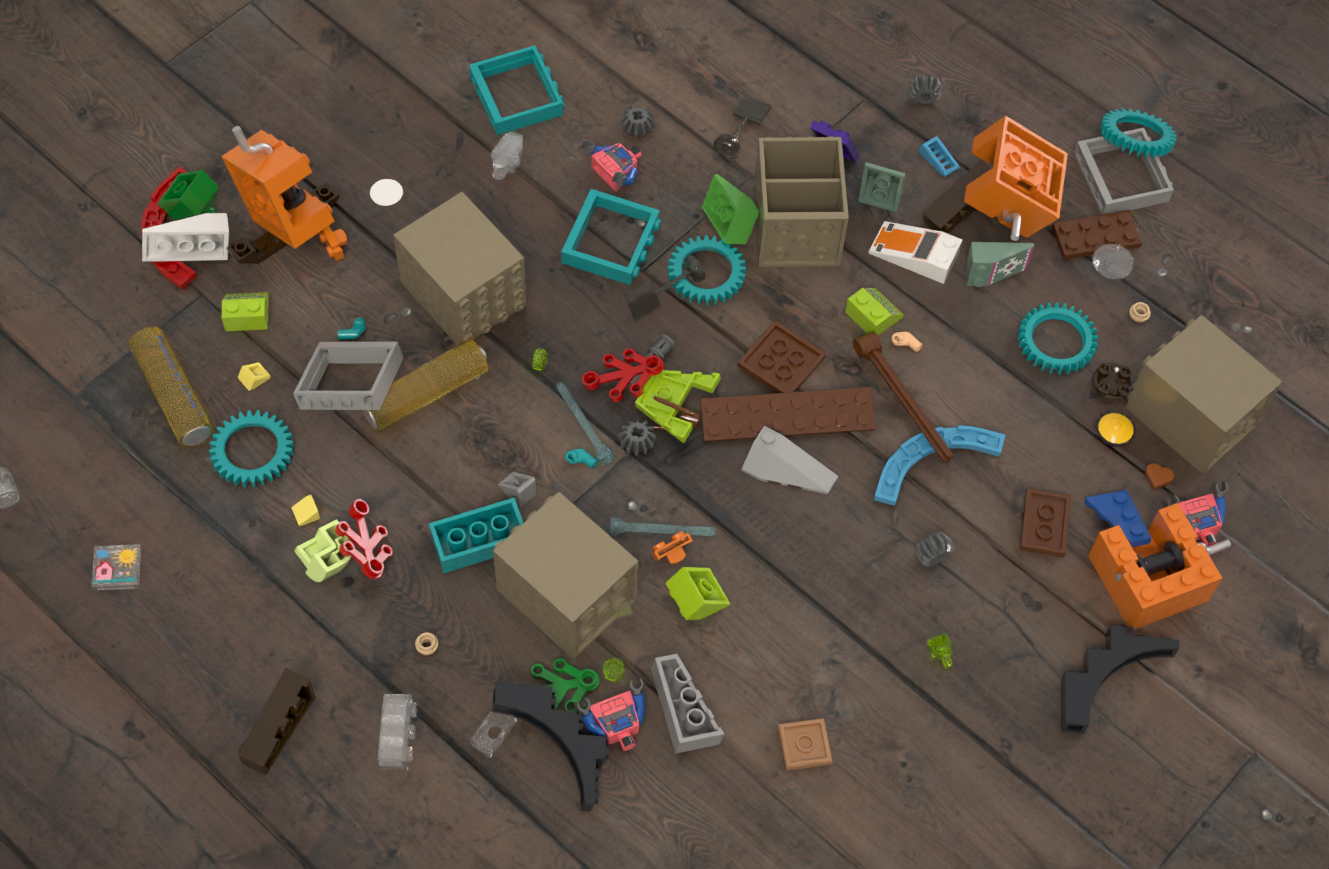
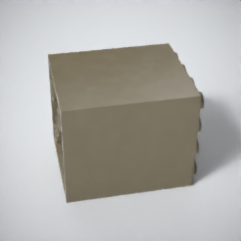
[753,136,849,267]
[393,192,527,348]
[1125,315,1282,474]
[493,492,638,660]

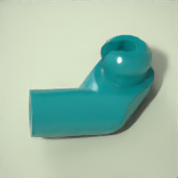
[338,318,367,340]
[565,449,598,469]

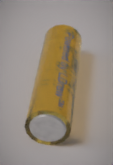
[128,326,215,448]
[362,338,489,433]

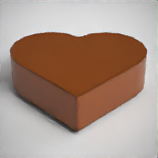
[1145,463,1174,490]

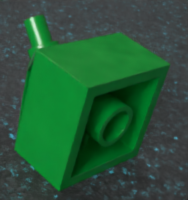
[158,170,219,220]

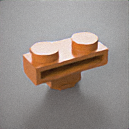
[318,226,347,261]
[651,530,693,564]

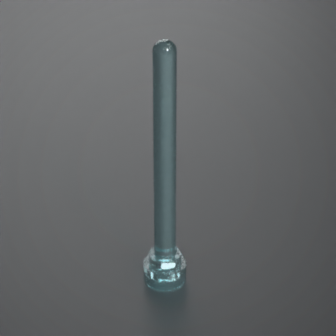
[556,382,615,465]
[610,517,716,536]

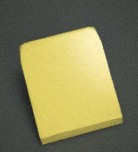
[238,362,271,391]
[291,494,320,527]

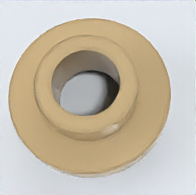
[1129,302,1151,322]
[415,633,438,655]

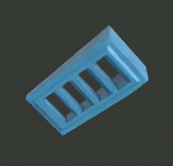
[918,136,960,178]

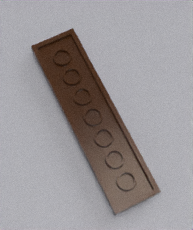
[700,387,875,442]

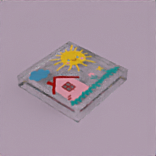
[91,544,141,590]

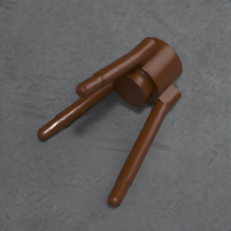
[653,396,701,430]

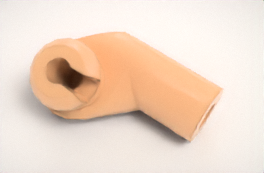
[891,332,923,352]

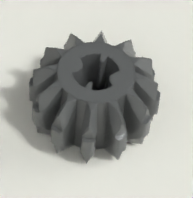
[909,73,943,106]
[621,104,654,139]
[619,418,656,457]
[915,532,955,567]

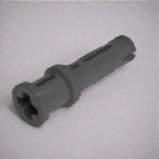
[627,334,676,388]

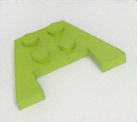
[635,370,721,443]

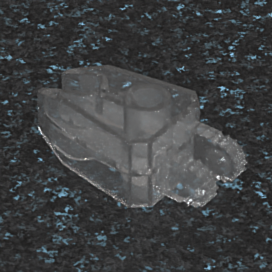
[491,132,523,181]

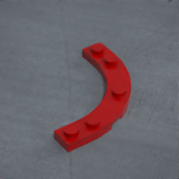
[141,167,197,290]

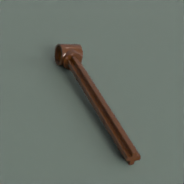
[853,331,954,463]

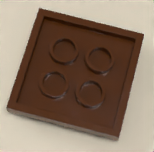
[737,320,826,393]

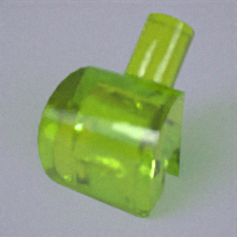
[927,633,954,669]

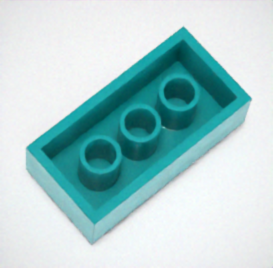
[429,498,523,573]

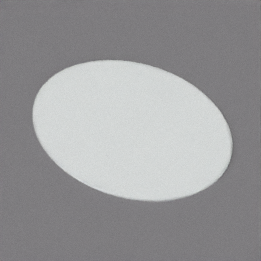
[370,179,403,206]

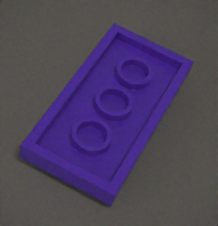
[810,121,860,163]

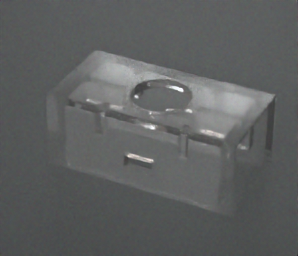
[471,711,517,758]

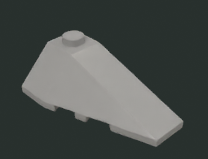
[741,426,838,495]

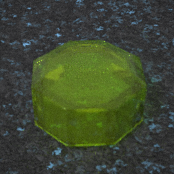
[532,348,547,370]
[602,657,625,682]

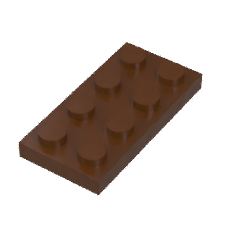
[1052,210,1143,260]

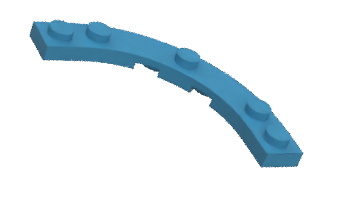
[874,425,1005,506]

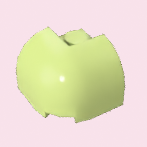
[295,519,353,582]

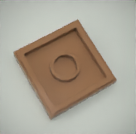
[778,718,833,771]

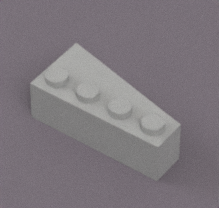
[651,654,724,754]

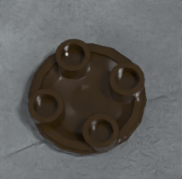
[1092,363,1134,401]

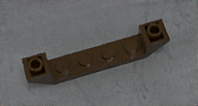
[227,182,340,264]

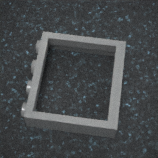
[1073,128,1174,215]
[293,342,404,410]

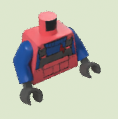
[580,140,642,192]
[1162,481,1228,546]
[574,677,646,751]

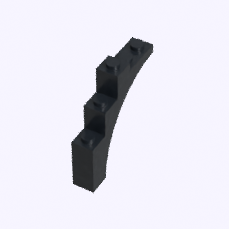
[1061,624,1179,733]
[492,682,610,811]

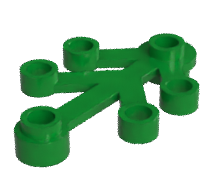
[531,658,600,712]

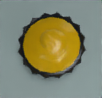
[1095,410,1137,447]

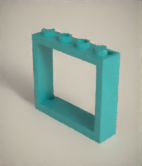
[469,45,565,135]
[561,189,662,285]

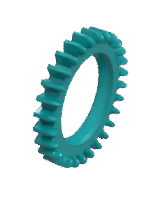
[1100,108,1177,158]
[667,235,746,306]
[1017,302,1098,375]
[209,410,294,488]

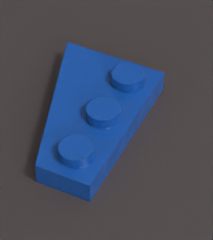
[1084,490,1151,547]

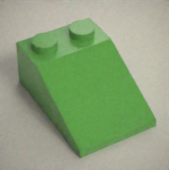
[702,174,759,244]

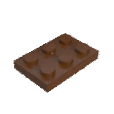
[1020,488,1071,557]

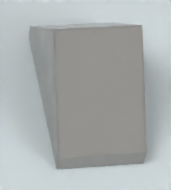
[497,471,536,508]

